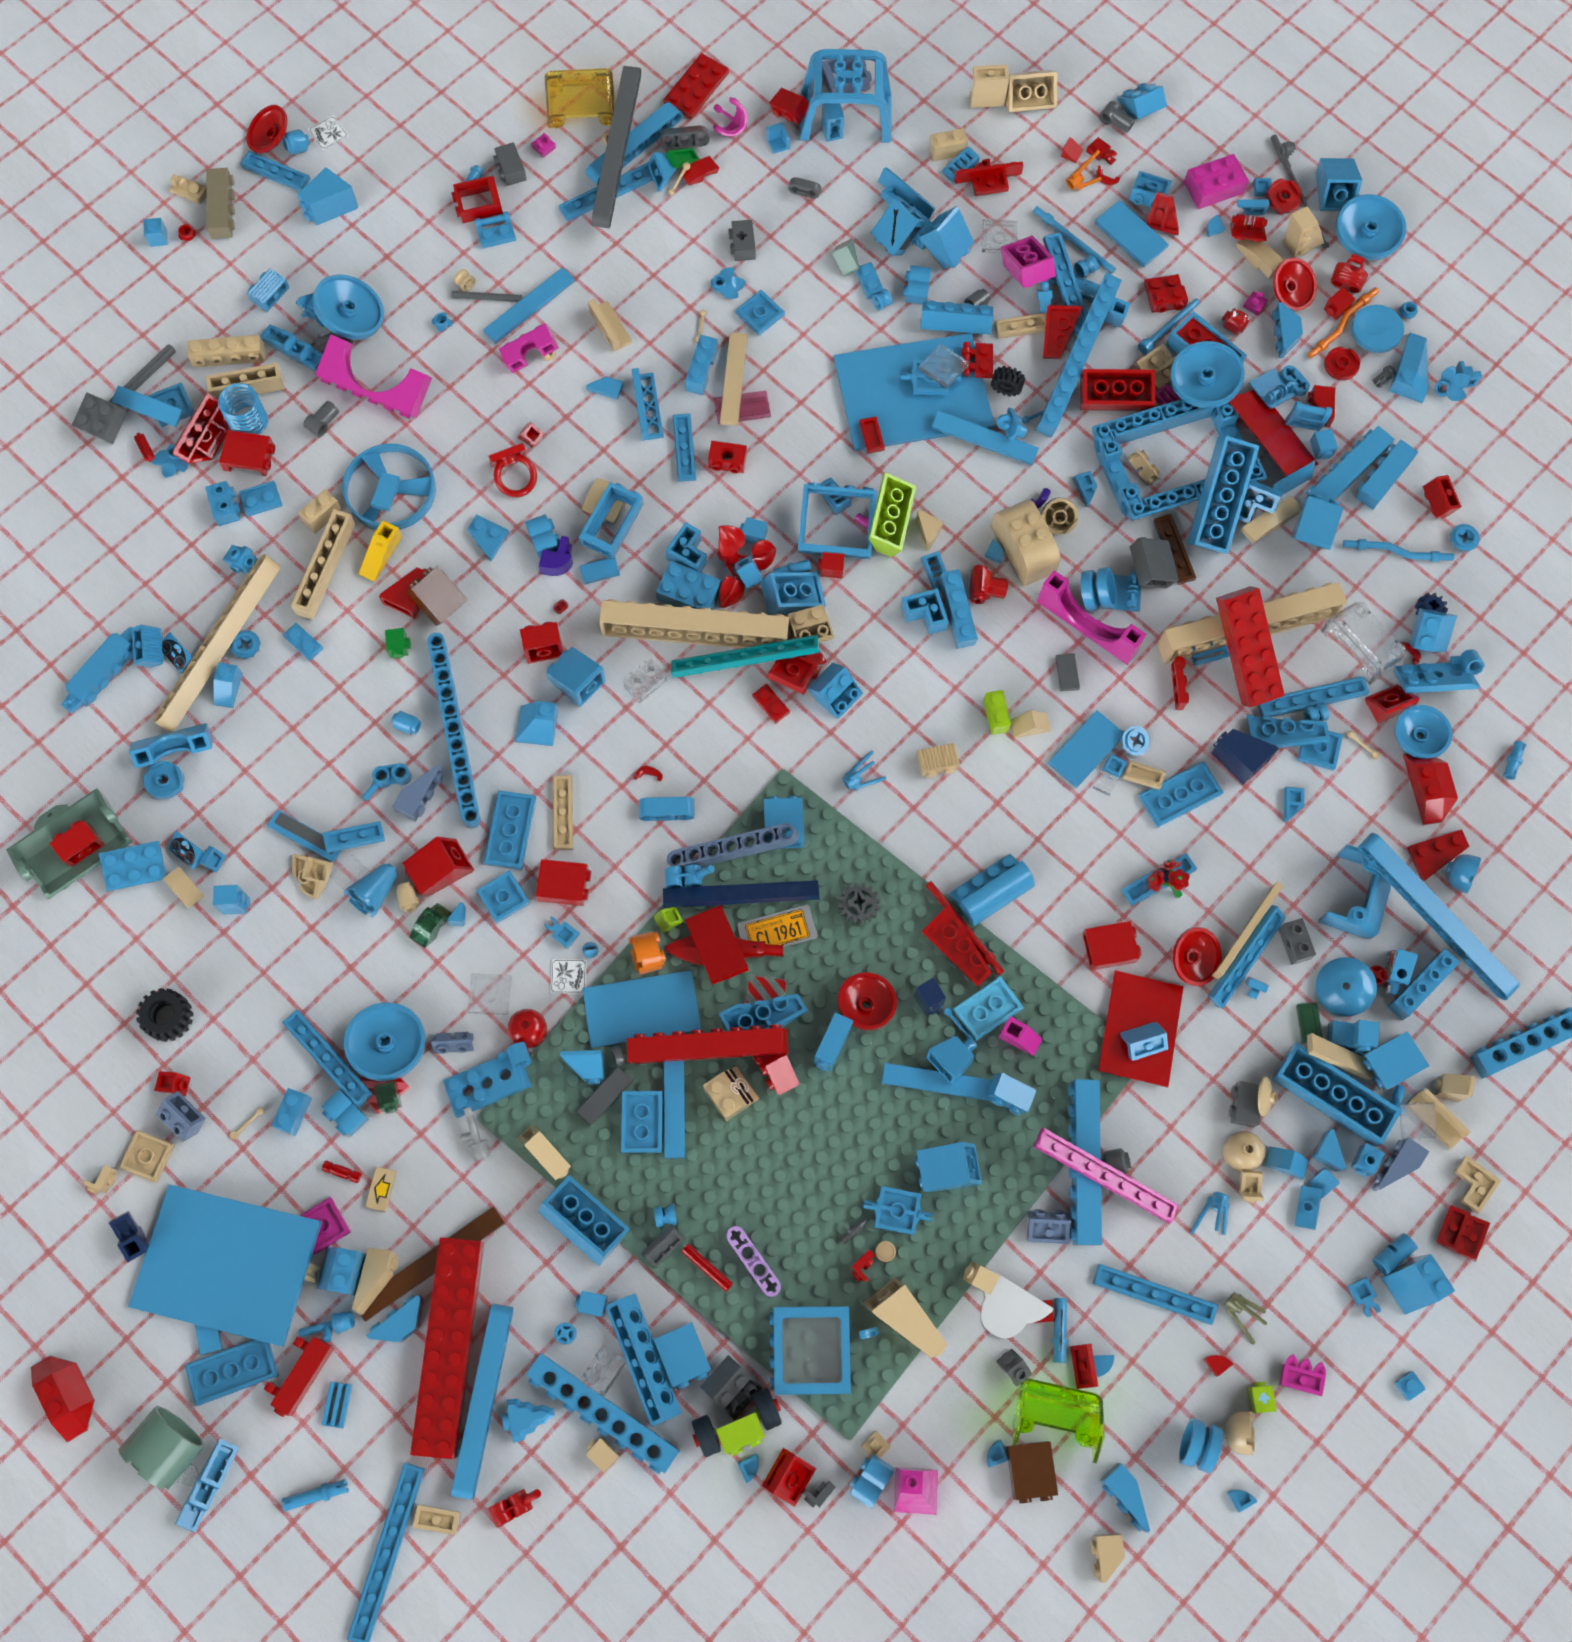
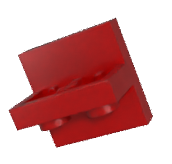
[767,656,817,695]
[761,1448,817,1507]

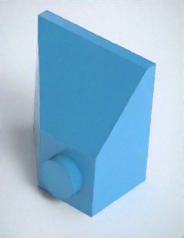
[515,701,558,746]
[560,1050,605,1085]

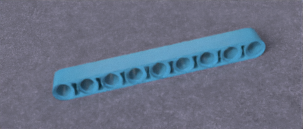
[451,1303,513,1500]

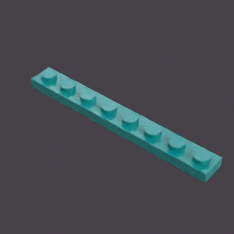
[671,635,819,678]

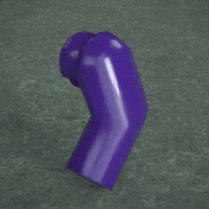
[1030,488,1051,509]

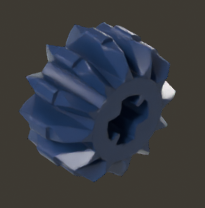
[1415,592,1448,615]

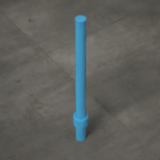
[1033,206,1116,274]

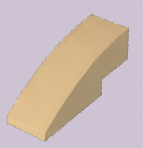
[1236,239,1284,279]

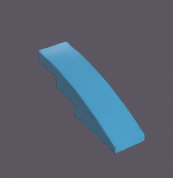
[260,324,323,371]
[112,386,183,428]
[1121,853,1197,907]
[174,1439,239,1533]

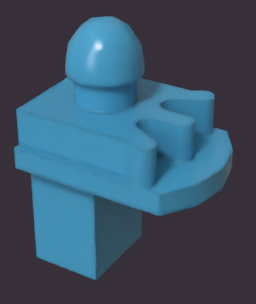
[1037,281,1053,313]

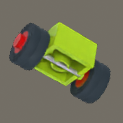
[691,1388,782,1458]

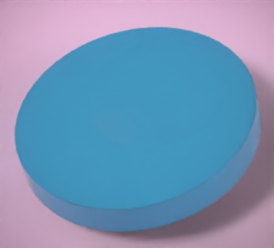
[1351,305,1404,353]

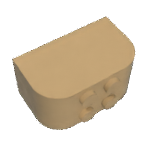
[991,499,1060,587]

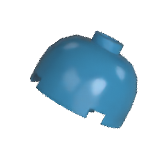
[1445,854,1481,894]

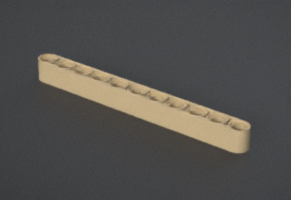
[153,554,280,732]

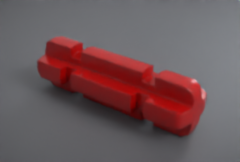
[134,432,155,462]
[321,1161,362,1183]

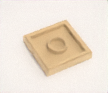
[118,1130,175,1183]

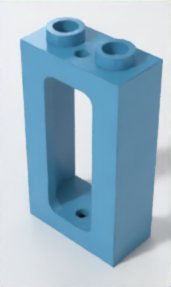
[579,482,644,559]

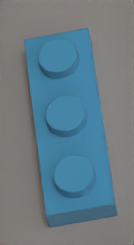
[322,821,385,853]

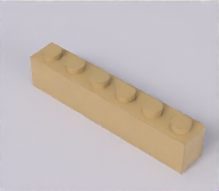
[291,509,355,620]

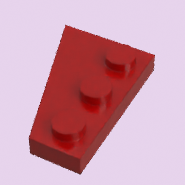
[1043,305,1083,359]
[1407,829,1470,882]

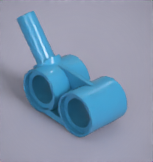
[361,763,412,802]
[665,865,714,888]

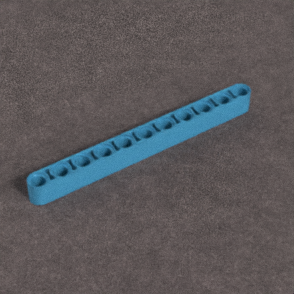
[427,632,481,828]
[1358,833,1520,1000]

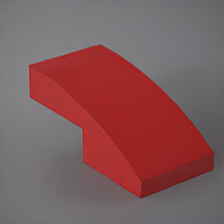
[679,156,719,185]

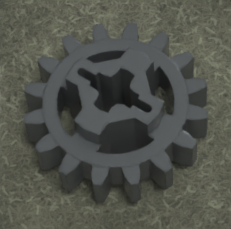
[838,882,880,925]

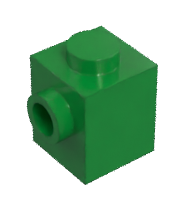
[385,628,411,659]

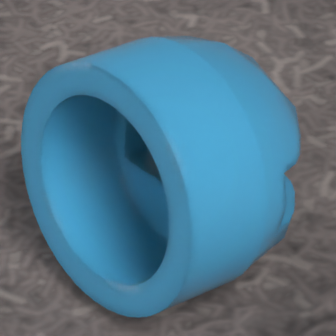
[582,942,598,958]

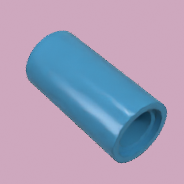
[1372,1233,1418,1275]

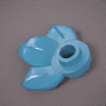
[711,267,746,299]
[1435,366,1470,401]
[152,444,188,478]

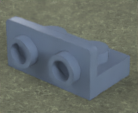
[1027,1209,1071,1244]

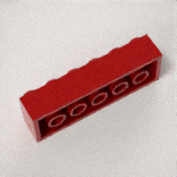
[1216,586,1285,708]

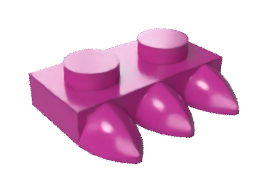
[1279,1354,1326,1396]

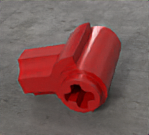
[969,565,1008,604]

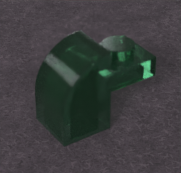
[409,903,452,948]

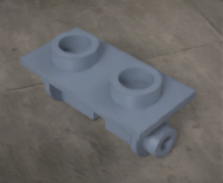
[431,1031,474,1054]

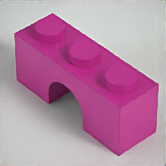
[499,324,559,373]

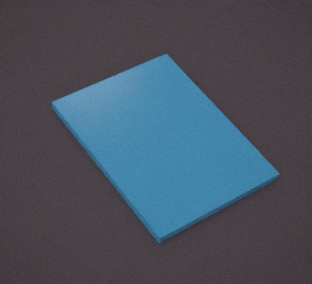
[834,333,995,451]
[128,1184,322,1347]

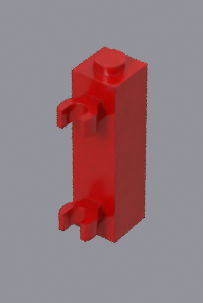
[264,1336,335,1417]

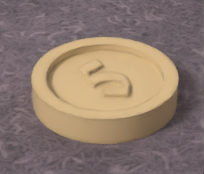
[875,1241,896,1262]

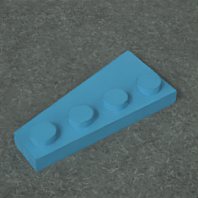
[1246,714,1330,748]

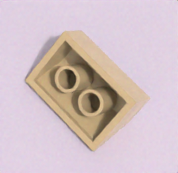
[1005,70,1057,112]

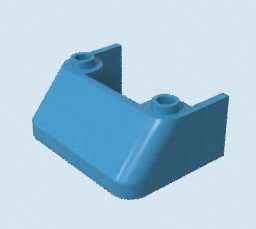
[1318,844,1391,939]

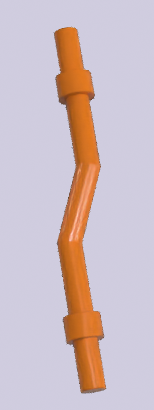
[1307,287,1379,359]

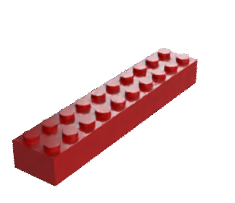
[410,1237,485,1459]

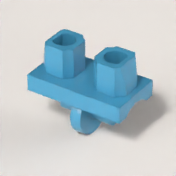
[996,407,1028,441]

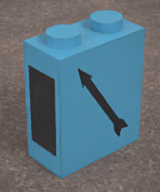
[871,198,926,256]

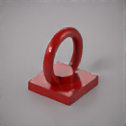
[489,443,537,498]

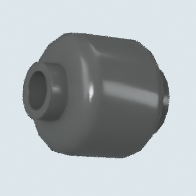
[1101,1148,1131,1174]

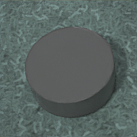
[611,1046,625,1067]

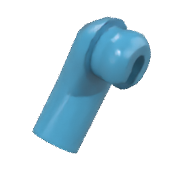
[1391,1085,1406,1116]

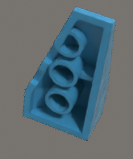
[1389,332,1428,403]
[718,994,808,1031]

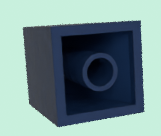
[1211,729,1279,785]

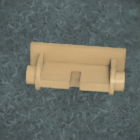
[1128,448,1160,485]

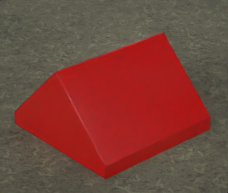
[1365,684,1419,724]

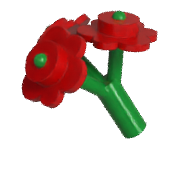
[1148,859,1190,898]

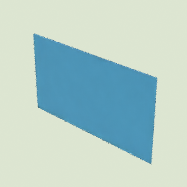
[582,970,701,1048]

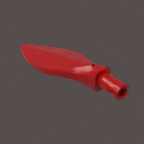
[665,936,783,966]

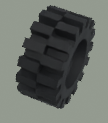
[991,366,1025,397]

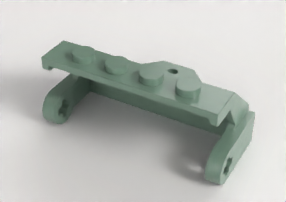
[6,788,132,899]

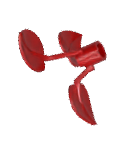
[718,525,776,608]

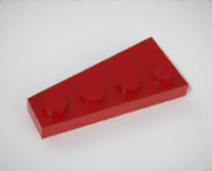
[922,904,992,987]

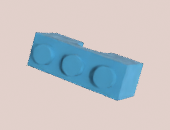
[685,335,718,395]

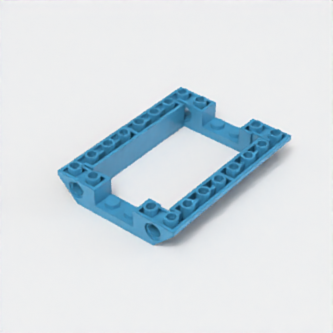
[1092,399,1267,521]

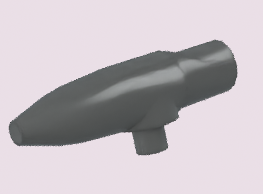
[841,1220,867,1244]

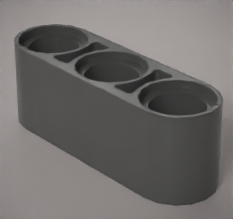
[659,125,710,150]

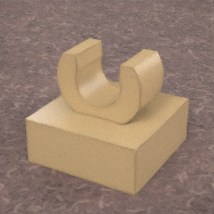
[861,1431,891,1458]

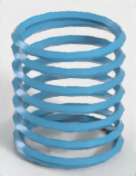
[218,383,268,435]

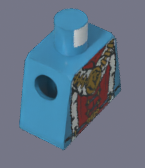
[1384,949,1418,996]

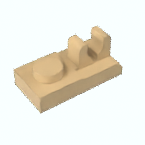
[169,174,207,204]

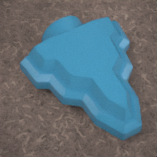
[502,1399,555,1443]

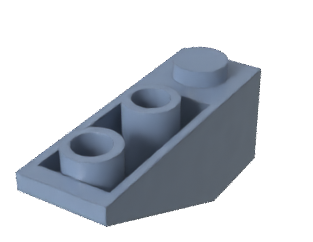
[392,765,444,821]
[1372,1137,1430,1191]

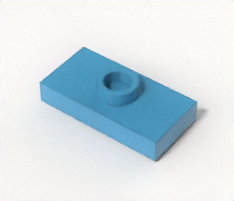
[1295,1185,1323,1230]

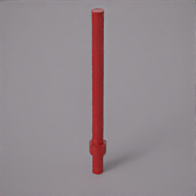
[925,881,1005,976]

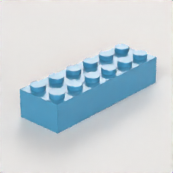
[1187,436,1259,554]
[1271,1043,1402,1147]

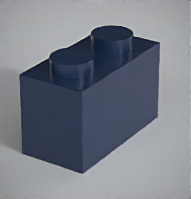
[913,977,946,1015]

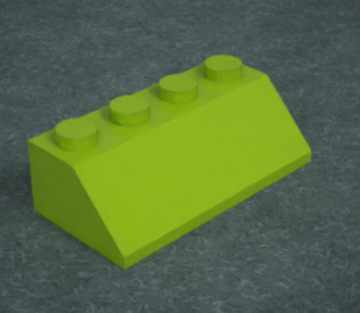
[869,472,916,557]

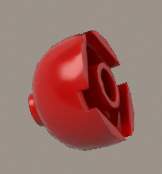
[508,1009,548,1049]

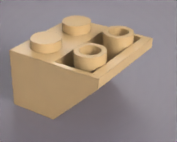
[788,604,835,643]

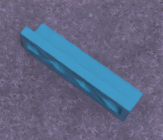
[632,368,664,441]

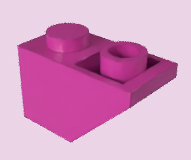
[998,1016,1043,1057]

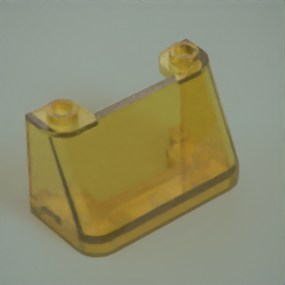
[544,68,615,128]

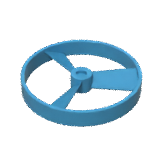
[343,444,436,530]

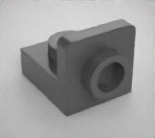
[803,1481,836,1508]

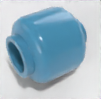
[282,129,310,155]

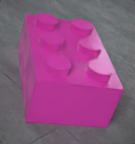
[1184,154,1249,209]
[1001,235,1056,288]

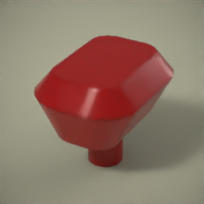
[553,599,568,614]

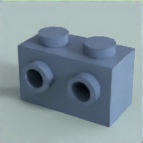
[156,1091,206,1142]

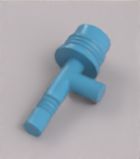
[299,1311,355,1342]

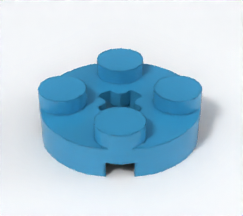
[143,761,184,799]

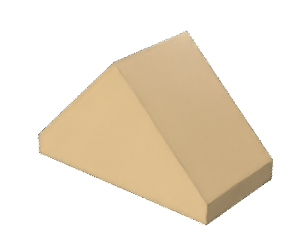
[916,510,943,551]
[1010,710,1051,739]

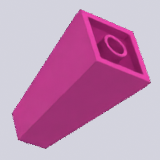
[894,1467,938,1515]

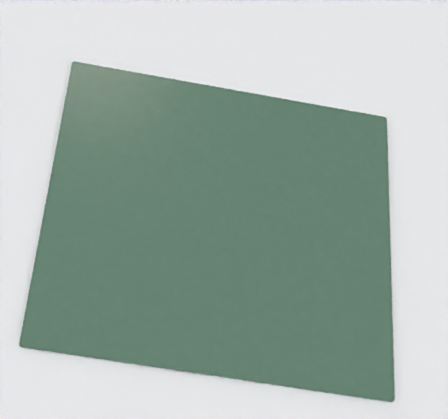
[477,769,1131,1440]

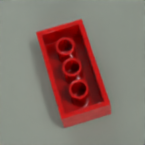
[1080,369,1155,411]

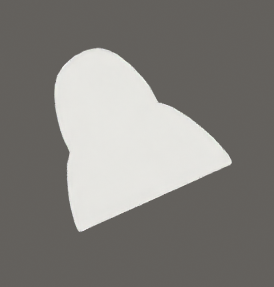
[981,1267,1054,1339]

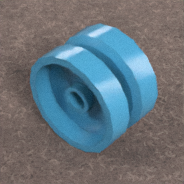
[1080,567,1116,611]
[1179,1418,1223,1473]

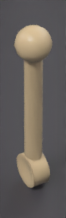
[668,162,690,196]
[695,309,707,343]
[1347,731,1380,759]
[230,1107,264,1140]

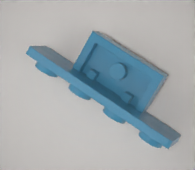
[878,167,935,220]

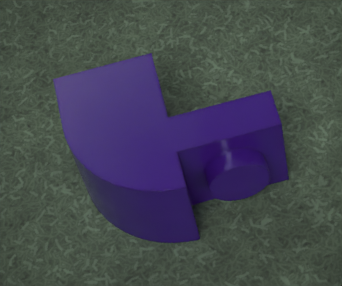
[539,536,573,576]

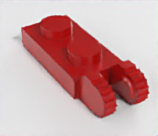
[1171,655,1189,710]

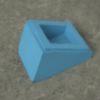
[447,902,466,926]
[1308,1168,1340,1198]

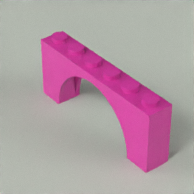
[315,335,432,419]
[1037,570,1147,665]

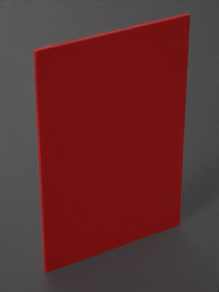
[1098,970,1184,1088]

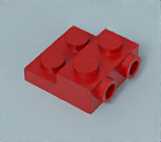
[1144,274,1188,313]

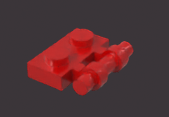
[961,342,993,378]

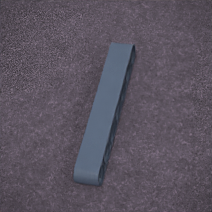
[667,823,799,871]

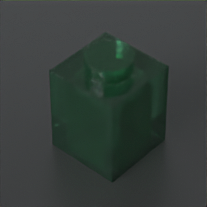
[374,1081,402,1114]

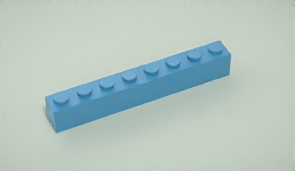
[1068,1079,1102,1246]

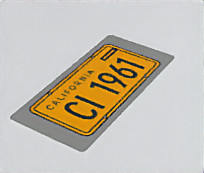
[737,904,818,947]

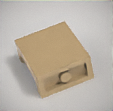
[969,65,1009,108]

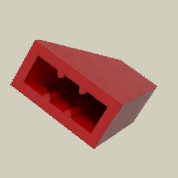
[379,567,427,619]

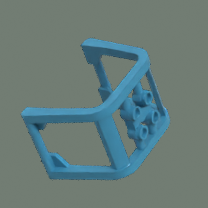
[800,49,892,143]

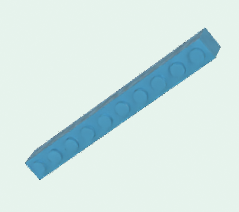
[1035,273,1122,437]

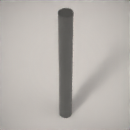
[451,291,523,302]

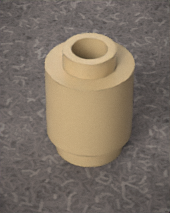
[396,882,420,913]

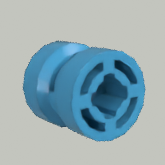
[1074,254,1099,278]
[1303,702,1329,721]
[654,1204,677,1228]

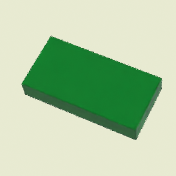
[665,148,700,169]

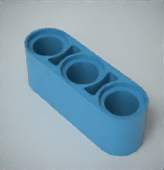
[639,797,695,821]

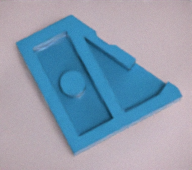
[468,514,509,561]

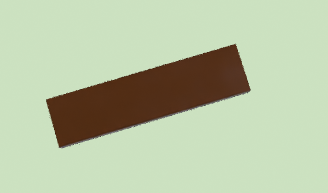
[1153,514,1197,585]

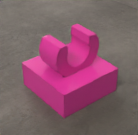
[531,133,556,158]
[1243,291,1268,316]

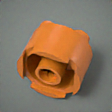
[628,931,666,975]

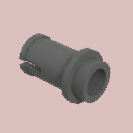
[1373,366,1396,388]

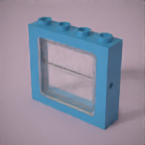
[769,1306,851,1395]

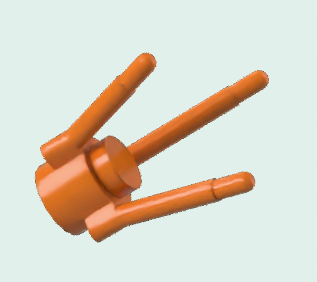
[1066,150,1102,191]

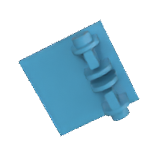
[1249,368,1297,410]
[1106,572,1141,612]

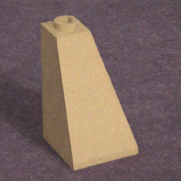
[863,1278,948,1358]

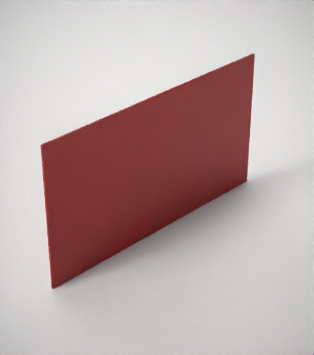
[1229,390,1319,476]

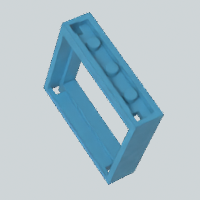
[798,482,877,559]

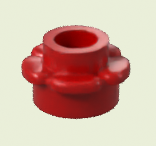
[178,224,196,241]

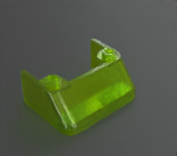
[1012,1378,1105,1464]

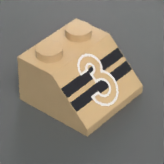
[703,1066,759,1122]

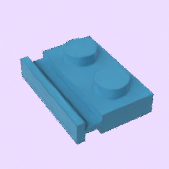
[239,480,283,517]

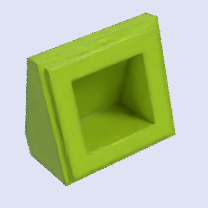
[654,907,684,933]

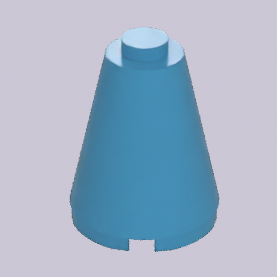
[344,864,397,917]

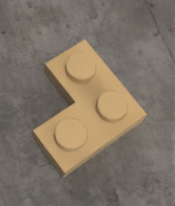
[1454,1156,1501,1214]

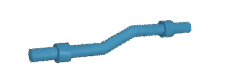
[1342,539,1454,562]

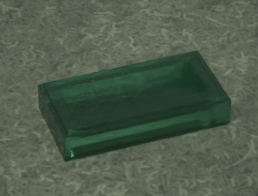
[1296,1002,1323,1044]

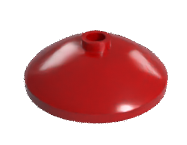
[246,105,288,154]
[1273,257,1317,311]
[1173,927,1222,986]
[838,972,897,1030]

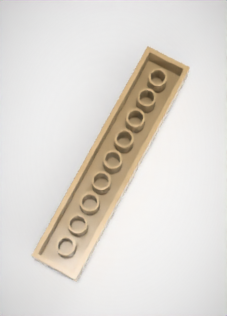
[1157,582,1347,664]
[599,599,789,648]

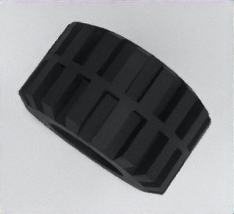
[136,988,193,1042]

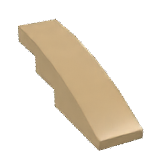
[1241,496,1302,544]

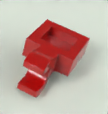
[1086,137,1117,165]

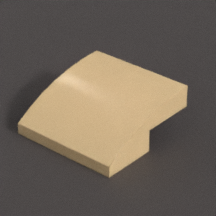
[1134,344,1176,390]
[581,477,630,524]

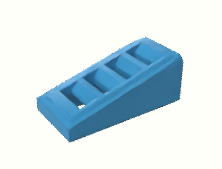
[942,146,980,183]
[819,477,851,515]
[920,551,947,590]

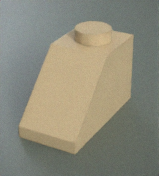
[1433,1073,1476,1102]

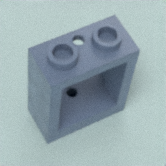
[822,59,872,93]

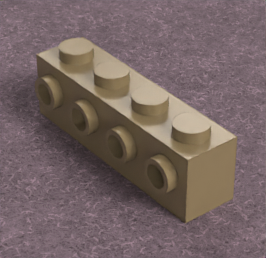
[206,168,235,239]

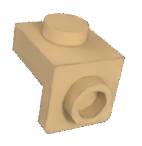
[82,1165,118,1194]
[1239,1170,1264,1203]

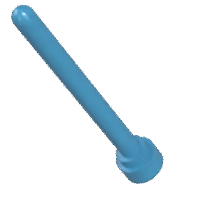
[1137,299,1200,355]

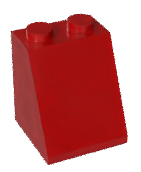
[402,837,475,896]

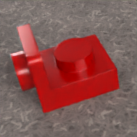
[154,1071,191,1096]
[850,1249,875,1283]

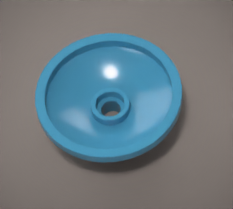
[1395,705,1452,759]
[1316,957,1377,1016]

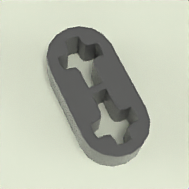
[788,177,821,199]

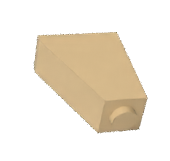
[517,1124,571,1180]

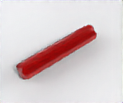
[682,1244,733,1292]

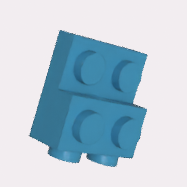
[1129,171,1172,209]

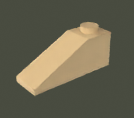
[352,1248,398,1315]

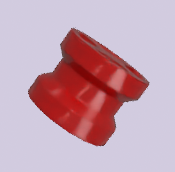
[1370,965,1387,987]

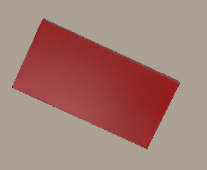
[685,905,749,985]

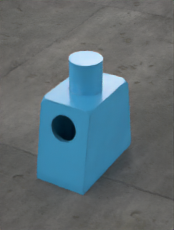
[927,1036,977,1085]

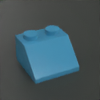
[1409,608,1457,652]

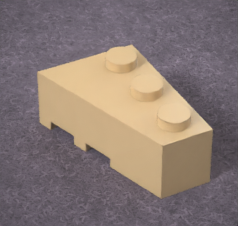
[1284,206,1324,257]

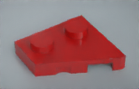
[1147,192,1179,236]

